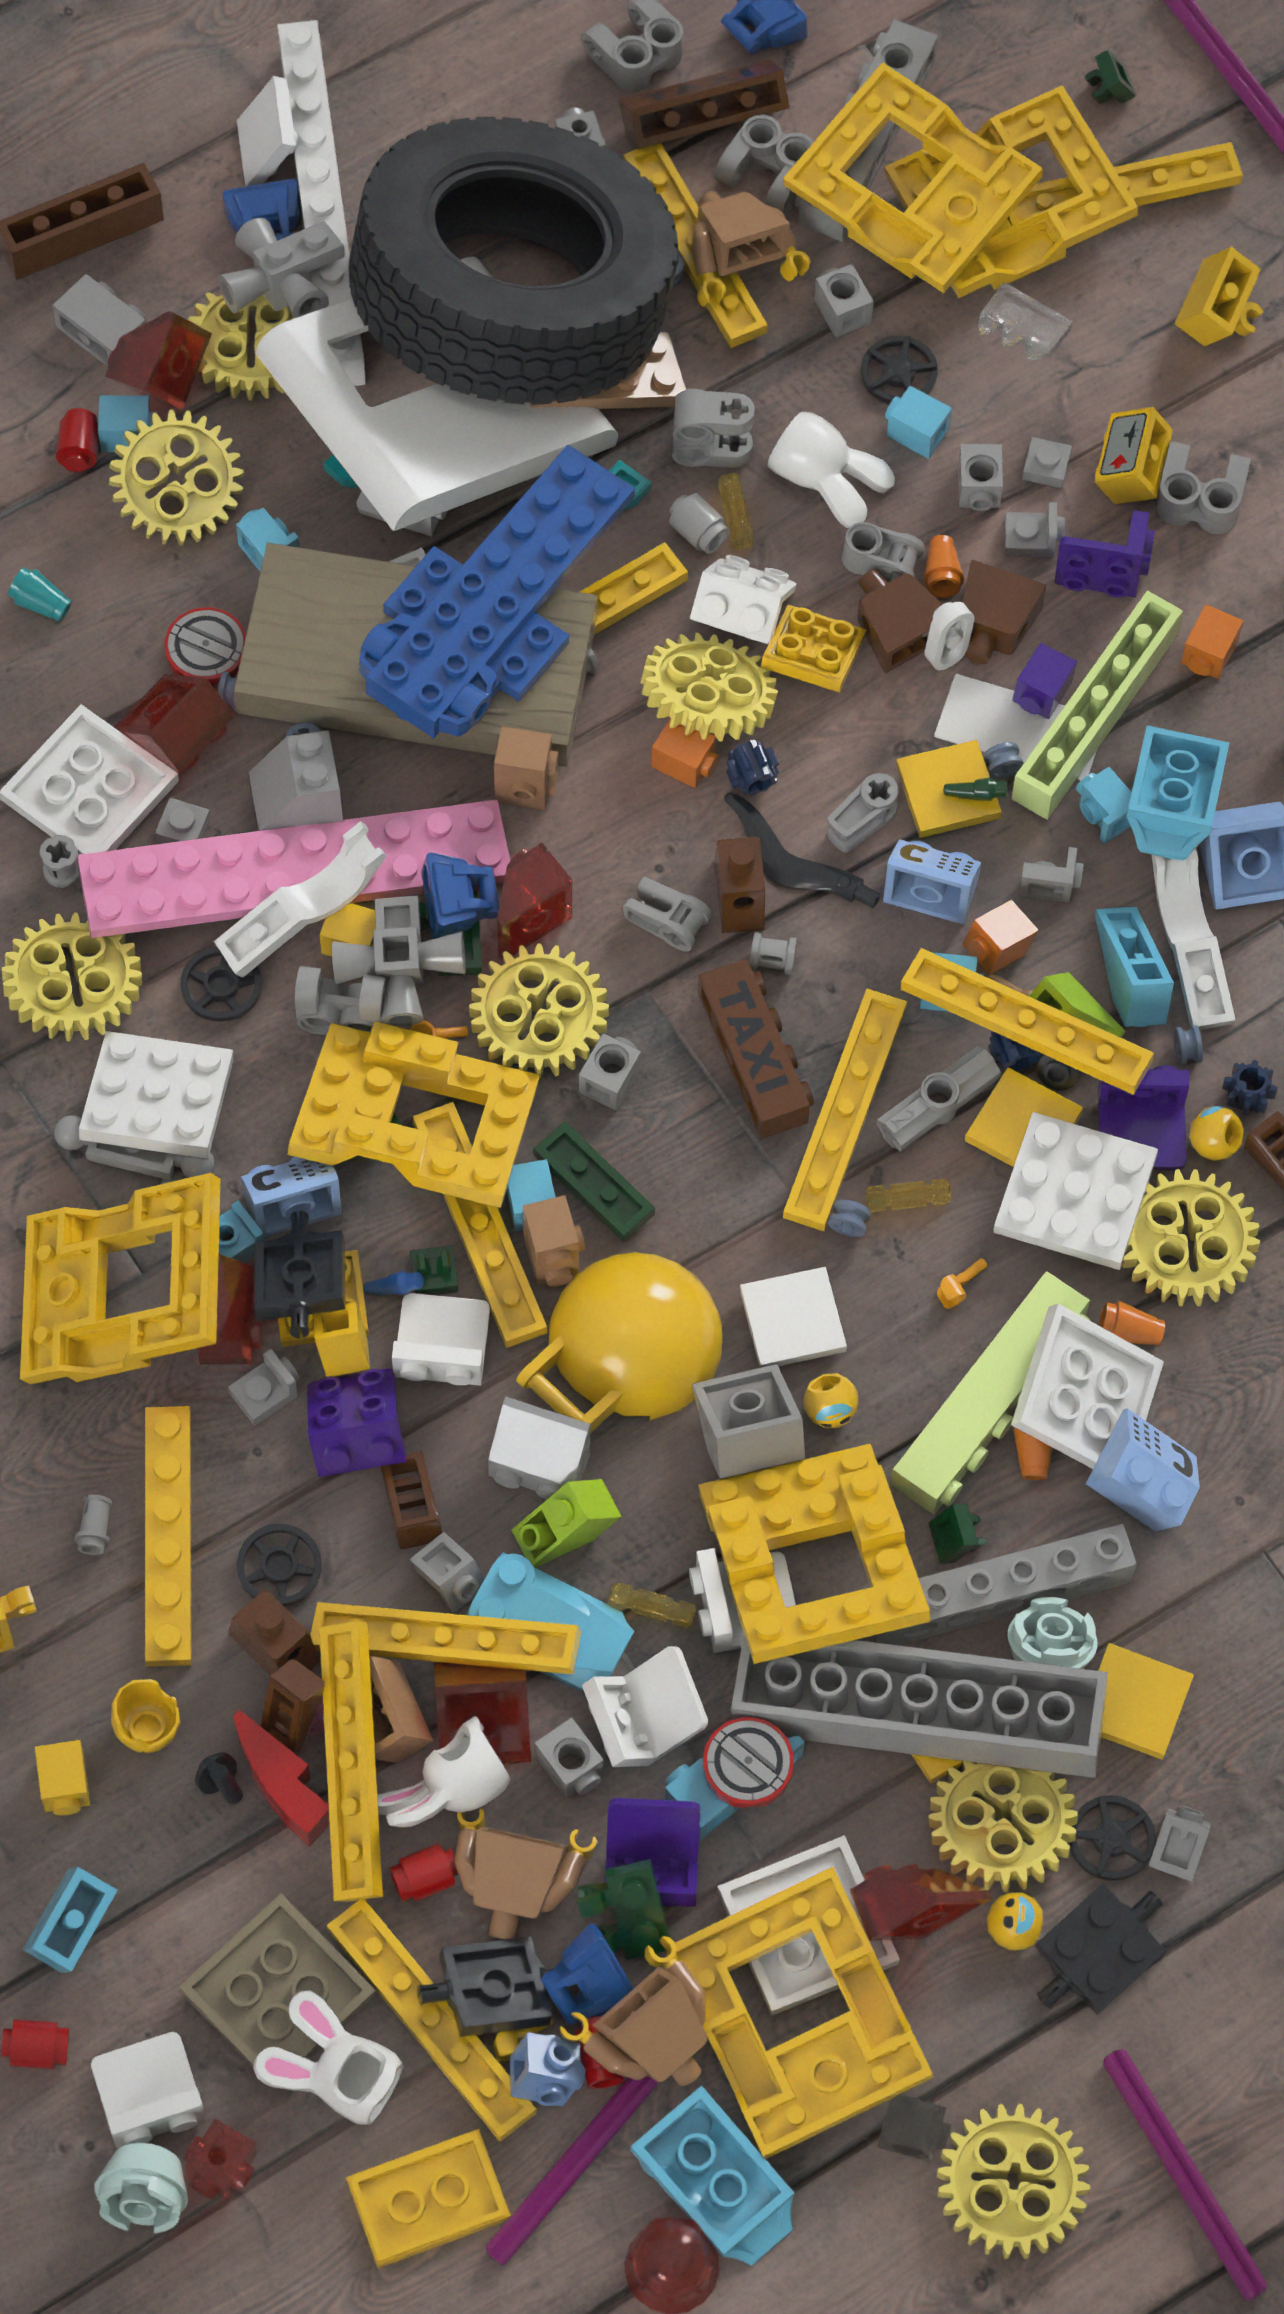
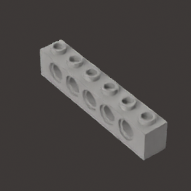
[795,19,938,242]
[870,1524,1137,1645]

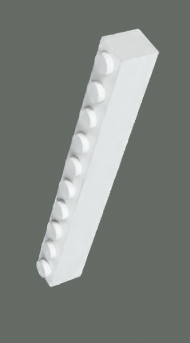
[278,20,366,386]

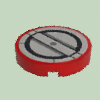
[164,607,246,687]
[703,1717,794,1809]

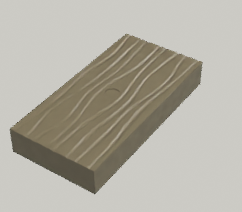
[234,543,597,767]

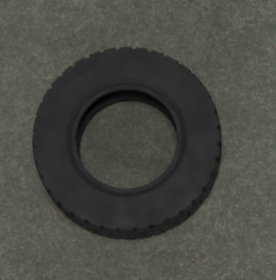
[348,117,678,405]

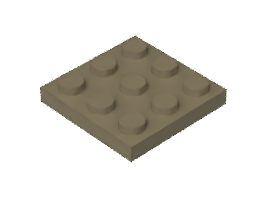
[179,1893,376,2090]

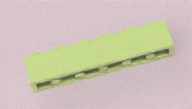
[1012,590,1183,820]
[890,1271,1090,1515]

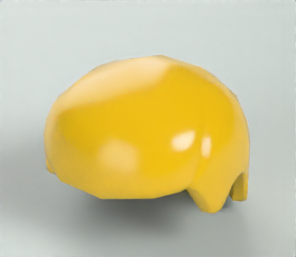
[111,1679,181,1753]

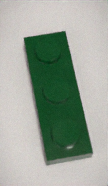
[533,1121,655,1242]

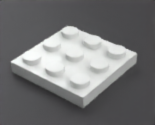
[0,704,179,855]
[79,1031,233,1159]
[993,1112,1158,1270]
[1011,1304,1164,1469]
[717,1835,900,2016]

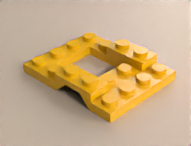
[783,62,1043,293]
[884,85,1138,298]
[287,1021,540,1208]
[20,1173,221,1385]
[698,1444,931,1664]
[674,1866,935,2159]

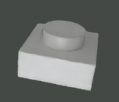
[1022,437,1072,488]
[155,798,210,843]

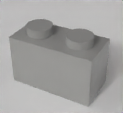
[53,274,149,373]

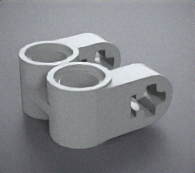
[581,0,683,92]
[714,115,813,214]
[672,389,755,468]
[1156,441,1251,534]
[295,966,387,1035]

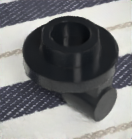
[1037,1054,1083,1091]
[195,1752,243,1804]

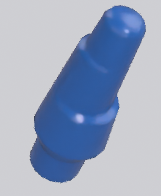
[363,1271,424,1295]

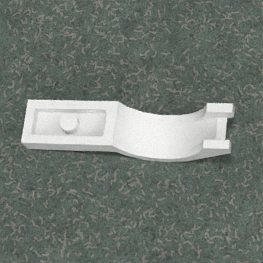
[214,821,386,978]
[1151,848,1236,1030]

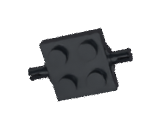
[255,1211,346,1338]
[1034,1883,1166,2015]
[417,1936,573,2037]

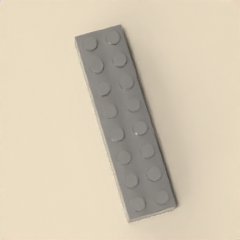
[731,1635,1108,1778]

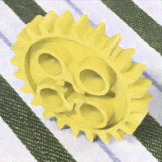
[185,291,294,400]
[109,409,244,545]
[640,633,778,741]
[2,912,142,1041]
[469,943,609,1078]
[1122,1169,1260,1307]
[929,1761,1078,1893]
[937,2104,1090,2259]

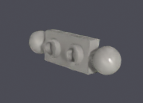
[54,1115,214,1181]

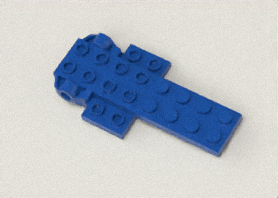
[359,445,635,738]

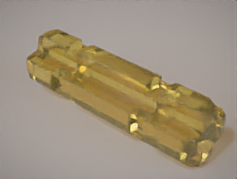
[718,473,754,550]
[865,1178,951,1212]
[608,1582,696,1628]

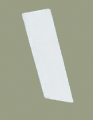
[934,674,1096,780]

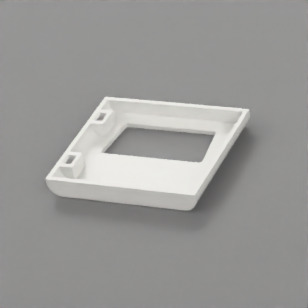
[255,257,618,531]

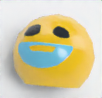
[1189,1106,1244,1161]
[803,1373,859,1429]
[986,1892,1043,1950]

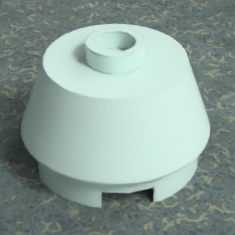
[1008,1597,1098,1669]
[94,2143,188,2233]

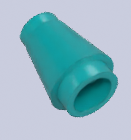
[7,567,73,622]

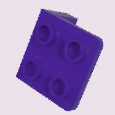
[1055,510,1155,598]
[1097,1065,1189,1171]
[307,1368,406,1477]
[605,1798,701,1907]

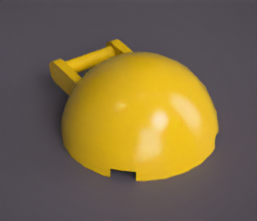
[516,1252,723,1434]

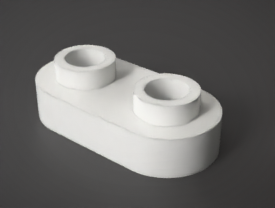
[924,602,975,670]

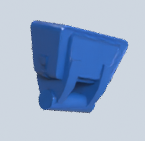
[721,0,807,54]
[222,179,300,241]
[421,852,501,939]
[541,1924,634,2025]

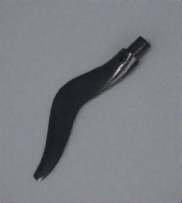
[724,793,881,908]

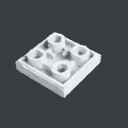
[237,76,298,187]
[740,1267,847,1368]

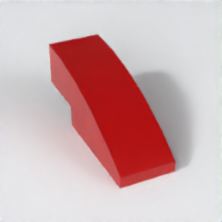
[233,1710,330,1847]

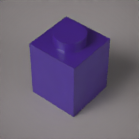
[1012,643,1077,719]

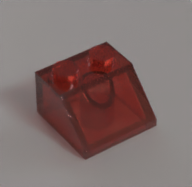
[105,311,212,410]
[114,674,235,773]
[497,843,572,962]
[197,1254,262,1364]
[434,1662,531,1764]
[850,1864,991,1941]

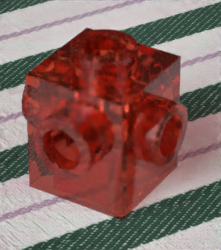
[183,2119,258,2201]

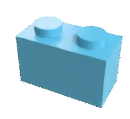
[22,1867,118,1973]

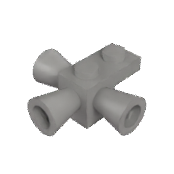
[218,218,345,319]
[332,896,466,1026]

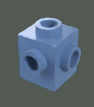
[510,2032,585,2107]

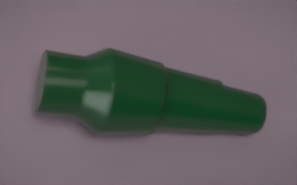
[943,777,1008,801]

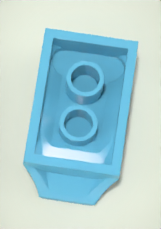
[1126,726,1229,861]
[467,1552,635,1692]
[630,2086,794,2266]

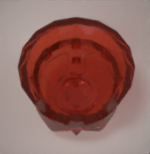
[624,2217,720,2314]

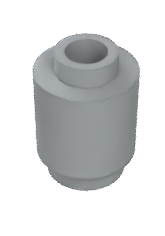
[669,493,730,554]

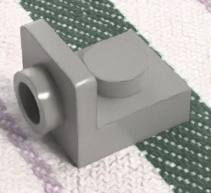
[1004,502,1065,558]
[1019,847,1084,903]
[228,1349,299,1426]
[409,1532,484,1612]
[1149,1805,1211,1881]

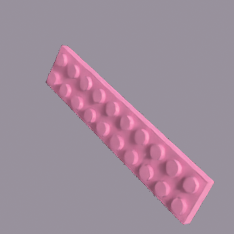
[78,799,513,938]

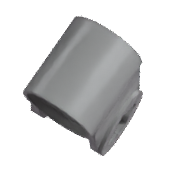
[842,522,925,582]

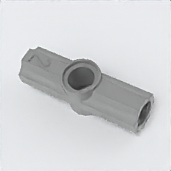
[877,1045,1001,1152]

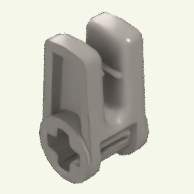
[827,773,899,853]
[623,876,713,952]

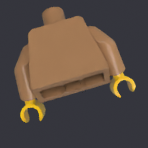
[692,191,810,307]
[454,1808,597,1940]
[560,1936,707,2086]

